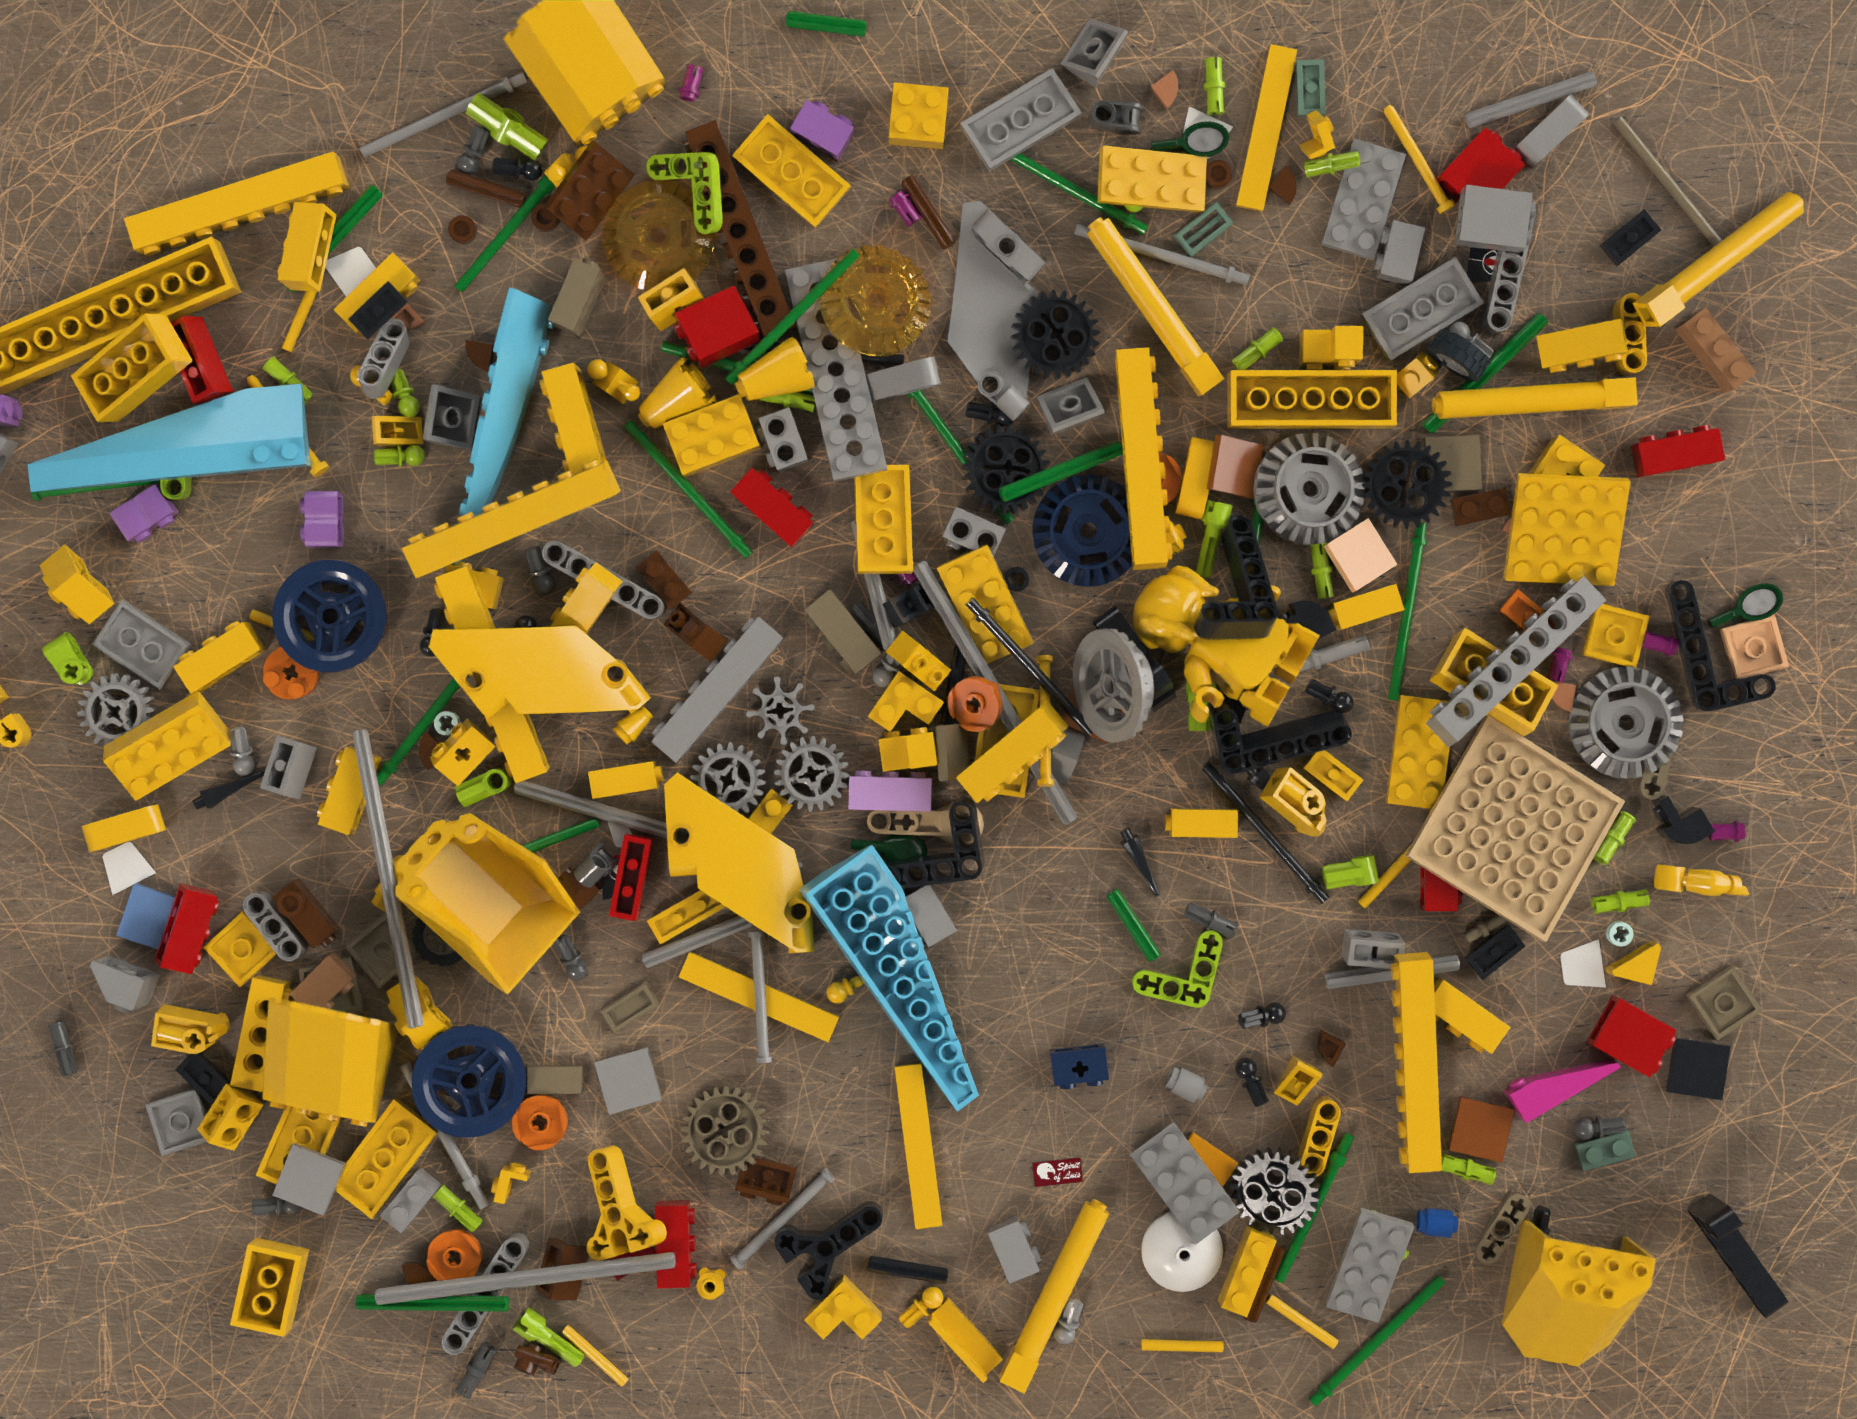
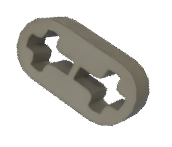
[1637,749,1671,800]

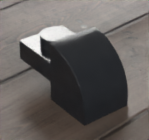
[883,584,934,628]

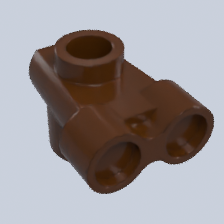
[514,1342,560,1376]

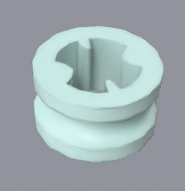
[434,711,461,736]
[1605,921,1634,947]

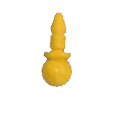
[827,976,865,1004]

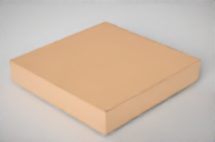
[1323,518,1397,593]
[1719,614,1789,679]

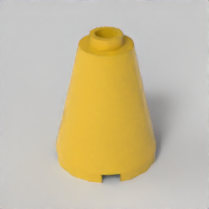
[735,337,815,401]
[638,357,716,429]

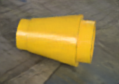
[612,705,653,745]

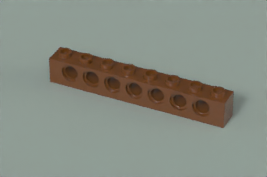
[683,120,796,337]

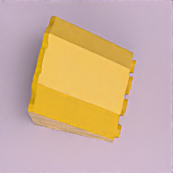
[503,0,667,147]
[395,813,580,995]
[263,997,398,1127]
[1501,1218,1656,1367]

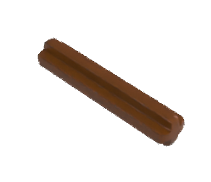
[446,169,526,208]
[901,175,955,250]
[1243,1244,1285,1323]

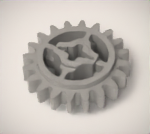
[77,673,157,745]
[774,736,850,812]
[690,742,766,813]

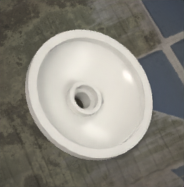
[1141,1211,1223,1292]

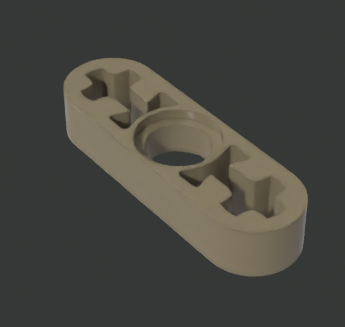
[1473,1191,1530,1264]

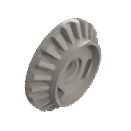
[1253,433,1365,545]
[1073,628,1154,743]
[1568,667,1683,779]

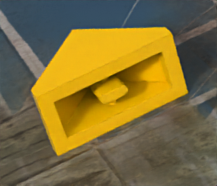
[372,416,423,448]
[1604,941,1661,985]
[1274,1055,1322,1106]

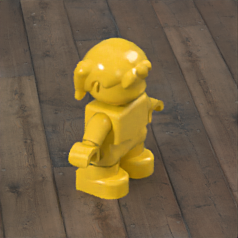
[1133,566,1320,727]

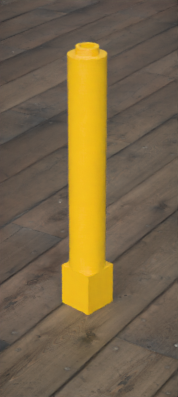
[1633,192,1804,327]
[1086,217,1224,397]
[1432,377,1638,419]
[999,1199,1110,1394]

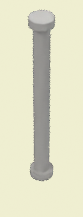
[748,930,772,1063]
[730,1167,835,1270]

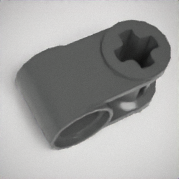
[1089,100,1143,135]
[574,842,619,888]

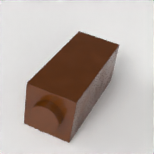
[272,879,341,949]

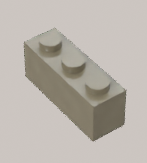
[805,590,882,674]

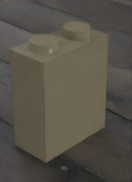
[548,258,607,339]

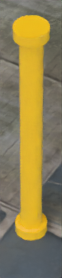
[1037,655,1054,787]

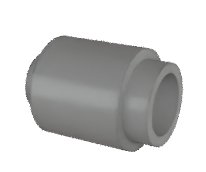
[1164,1067,1207,1103]

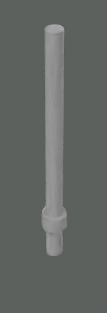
[400,1062,489,1210]

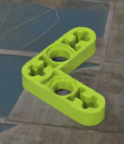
[647,152,723,234]
[1131,929,1223,1008]

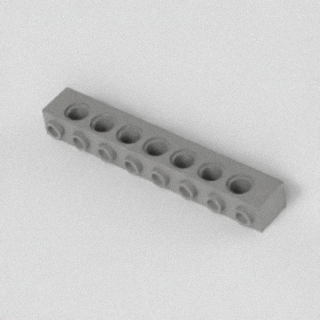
[1426,576,1606,747]

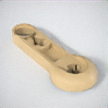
[867,803,984,846]

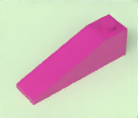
[1504,1059,1621,1123]

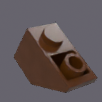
[663,603,728,662]

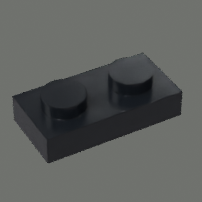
[1599,209,1661,267]
[348,281,408,340]
[1464,924,1526,980]
[175,1052,231,1105]

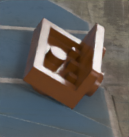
[735,1156,797,1206]

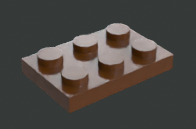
[544,140,635,241]

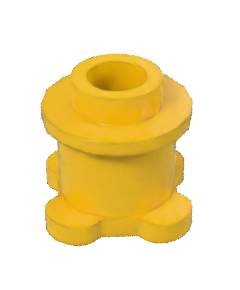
[696,1267,726,1300]

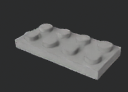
[960,68,1082,172]
[1321,138,1406,261]
[1360,257,1484,362]
[1130,1122,1240,1244]
[1326,1207,1414,1323]

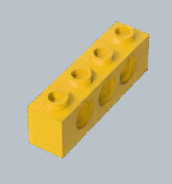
[230,975,293,1092]

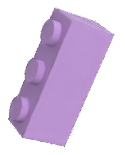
[848,771,932,811]

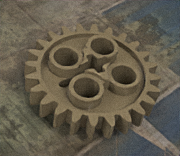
[681,1086,770,1176]

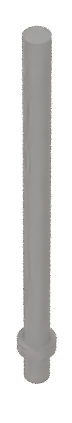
[360,72,528,158]
[1074,224,1250,285]

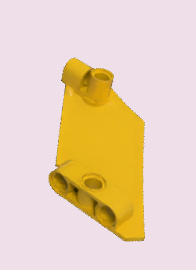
[429,625,651,719]
[664,772,815,953]

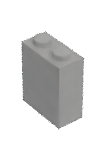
[1454,185,1535,253]

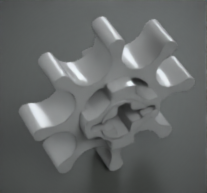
[746,677,815,745]

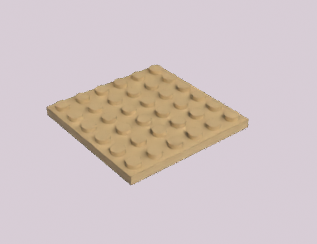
[1405,715,1625,942]

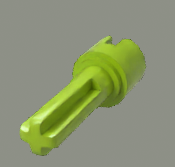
[1196,500,1233,578]
[512,1307,585,1367]

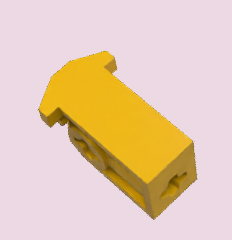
[1259,767,1327,837]
[151,1004,231,1054]

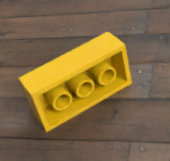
[71,314,192,422]
[539,362,607,474]
[1429,628,1558,737]
[103,690,231,801]
[956,701,1069,803]

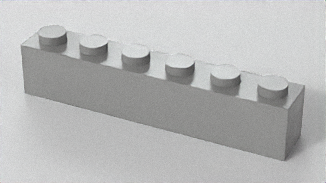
[651,616,785,763]

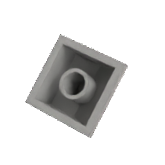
[90,955,160,1013]

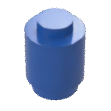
[1416,1208,1458,1238]

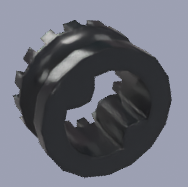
[1005,567,1029,592]

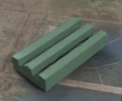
[1173,202,1234,257]

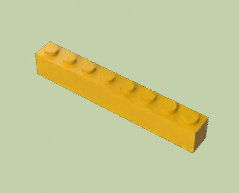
[124,151,350,256]
[1115,347,1172,570]
[402,459,621,578]
[434,564,550,783]
[1390,952,1442,1173]

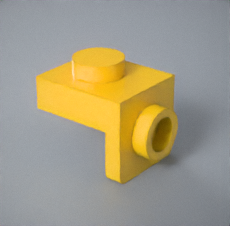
[1300,110,1335,159]
[1397,352,1439,399]
[491,1163,532,1204]

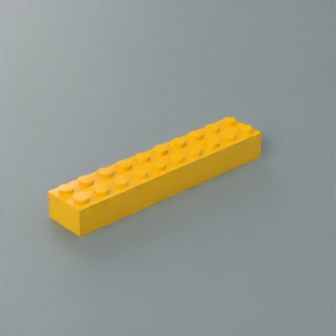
[0,236,242,395]

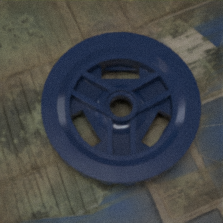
[1032,474,1132,587]
[272,560,388,673]
[412,1024,526,1138]

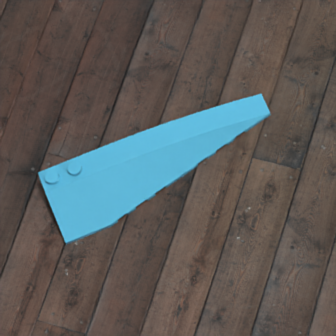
[454,287,554,564]
[28,384,311,492]
[799,844,979,1112]

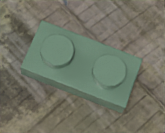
[1295,59,1326,117]
[1573,1129,1636,1171]

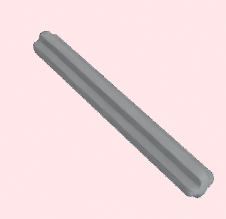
[1465,71,1597,128]
[851,520,896,650]
[642,916,754,968]
[1325,955,1460,989]

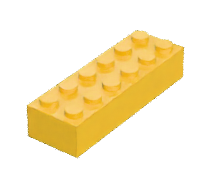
[1227,370,1397,429]

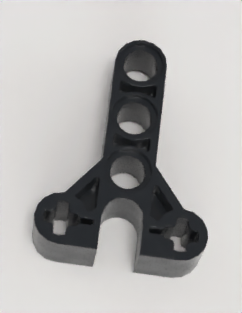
[1092,606,1177,712]
[775,1201,883,1300]

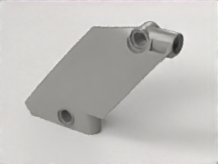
[947,201,1046,421]

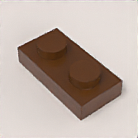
[1450,488,1511,526]
[636,550,692,610]

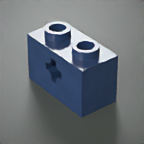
[1050,1043,1109,1089]

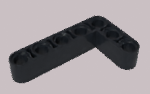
[1194,514,1279,639]
[1666,580,1776,712]
[1207,695,1352,774]
[884,797,985,889]
[1687,1193,1789,1318]

